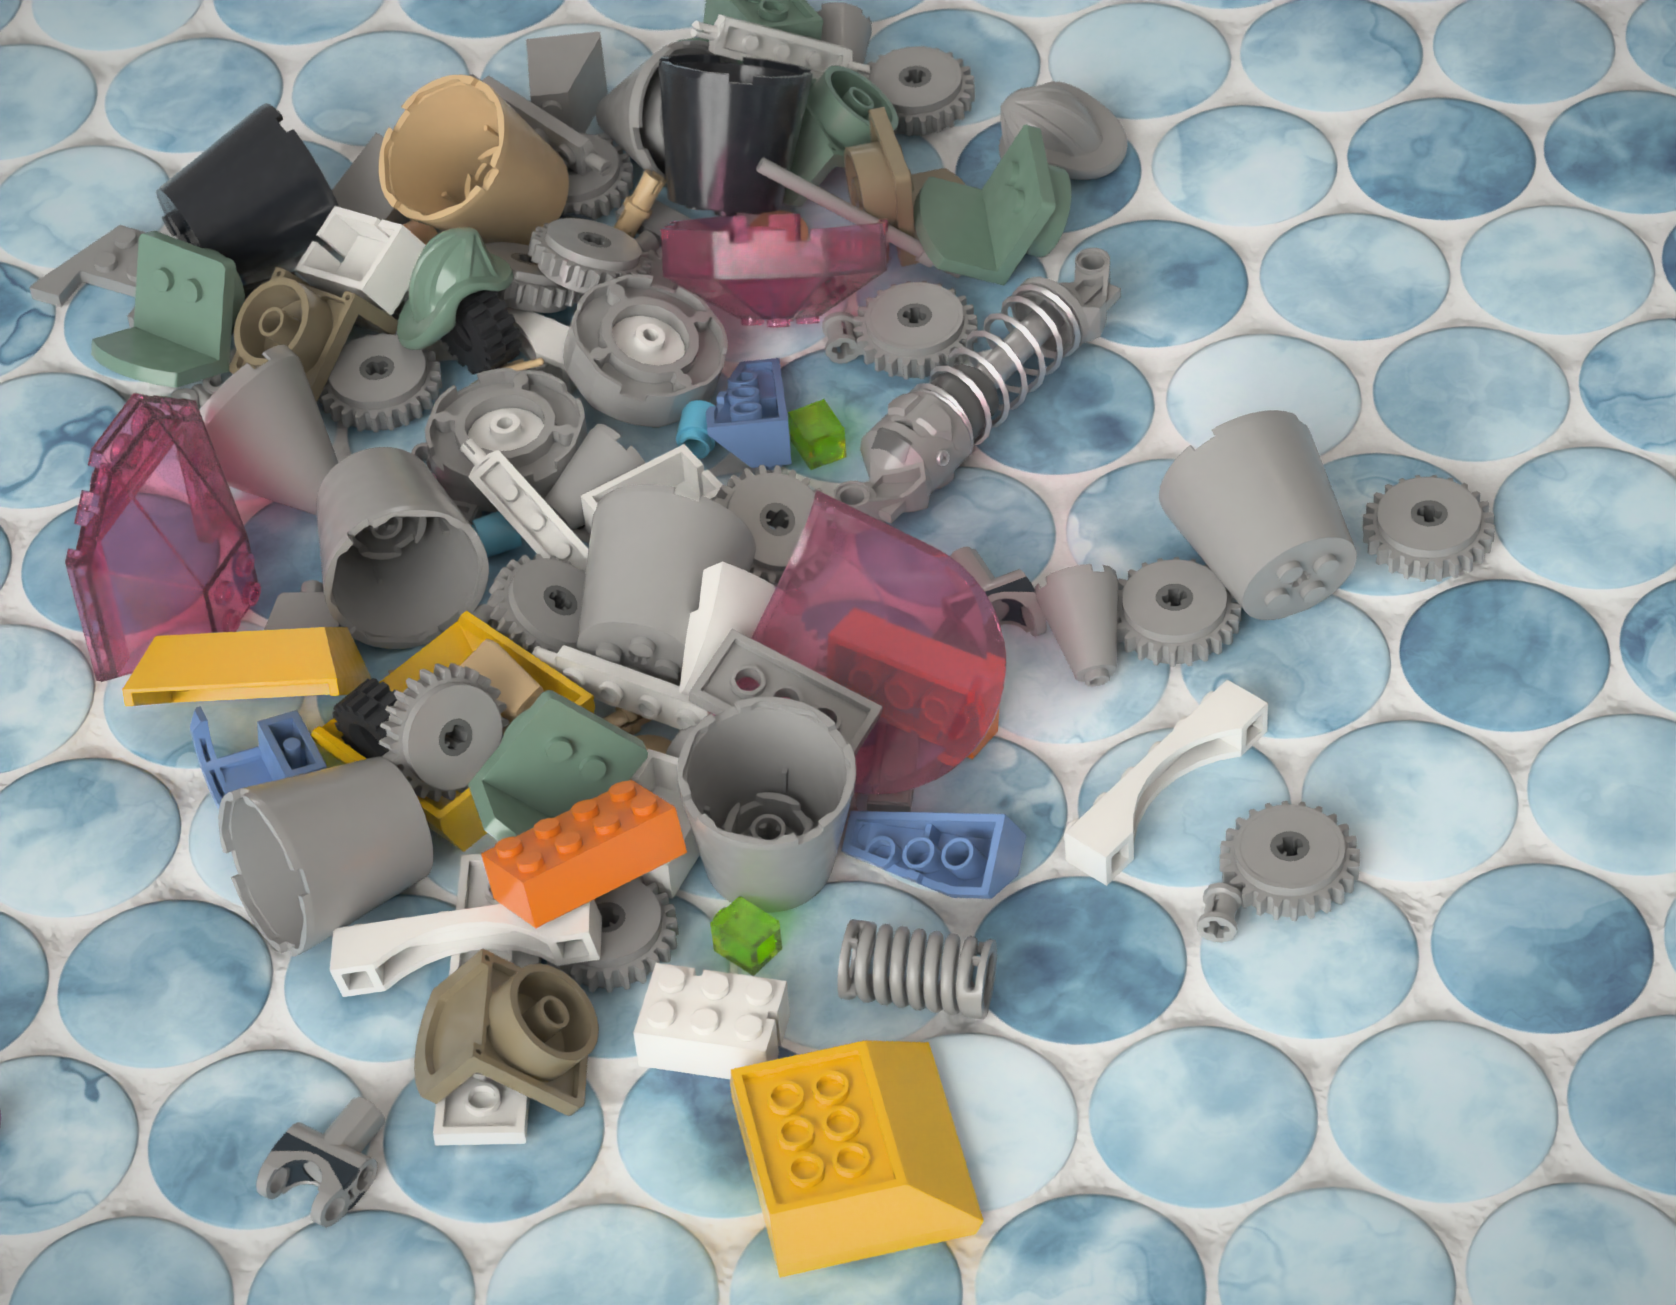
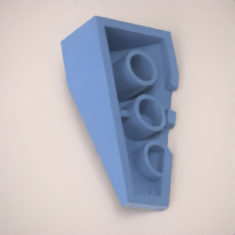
[706,358,792,470]
[841,811,1027,899]

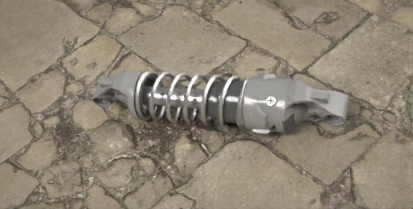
[834,248,1121,535]

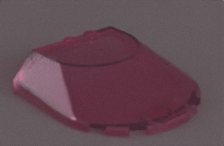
[705,490,1006,795]

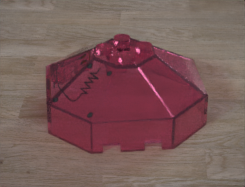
[661,214,892,328]

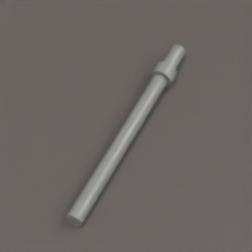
[756,157,961,279]

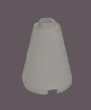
[804,2,872,72]
[544,423,646,531]
[1035,564,1118,687]

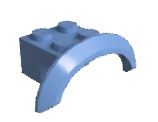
[190,706,327,809]

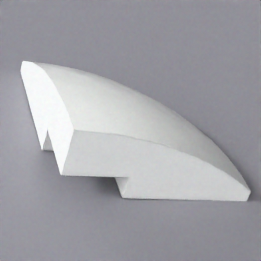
[679,561,803,696]

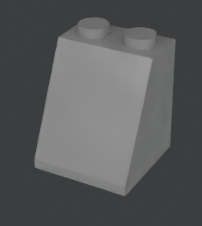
[526,31,608,133]
[332,133,411,225]

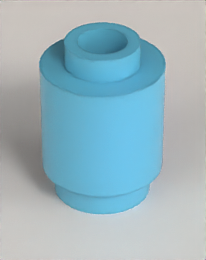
[676,400,716,459]
[471,511,522,558]

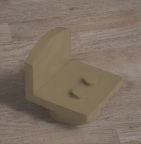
[844,107,966,267]
[229,267,398,402]
[414,948,599,1116]

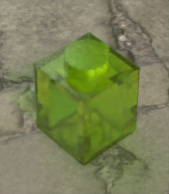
[788,399,847,470]
[710,896,782,976]

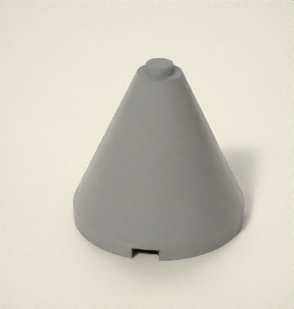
[596,40,738,188]
[174,345,339,516]

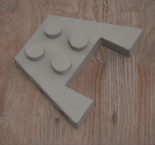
[30,225,147,327]

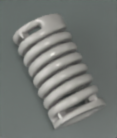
[837,919,997,1020]

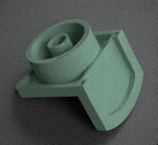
[783,65,898,207]
[913,124,1071,285]
[91,231,245,388]
[468,690,648,841]

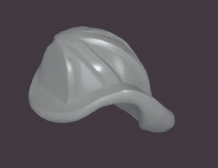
[999,81,1127,180]

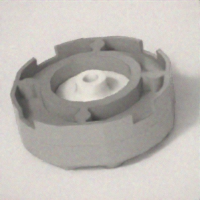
[563,274,728,428]
[425,368,587,512]

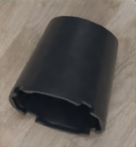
[659,54,813,217]
[156,103,339,279]

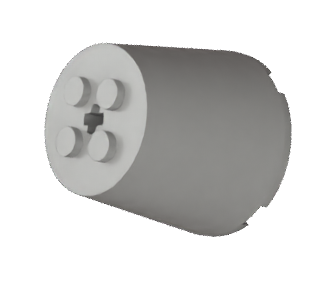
[1159,410,1357,620]
[316,447,489,649]
[577,484,756,686]
[677,697,856,913]
[218,756,433,957]

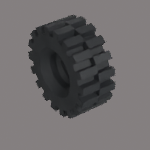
[440,290,522,375]
[332,678,397,759]

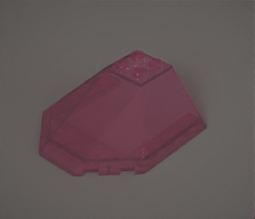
[65,393,261,682]

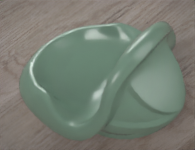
[397,227,513,350]

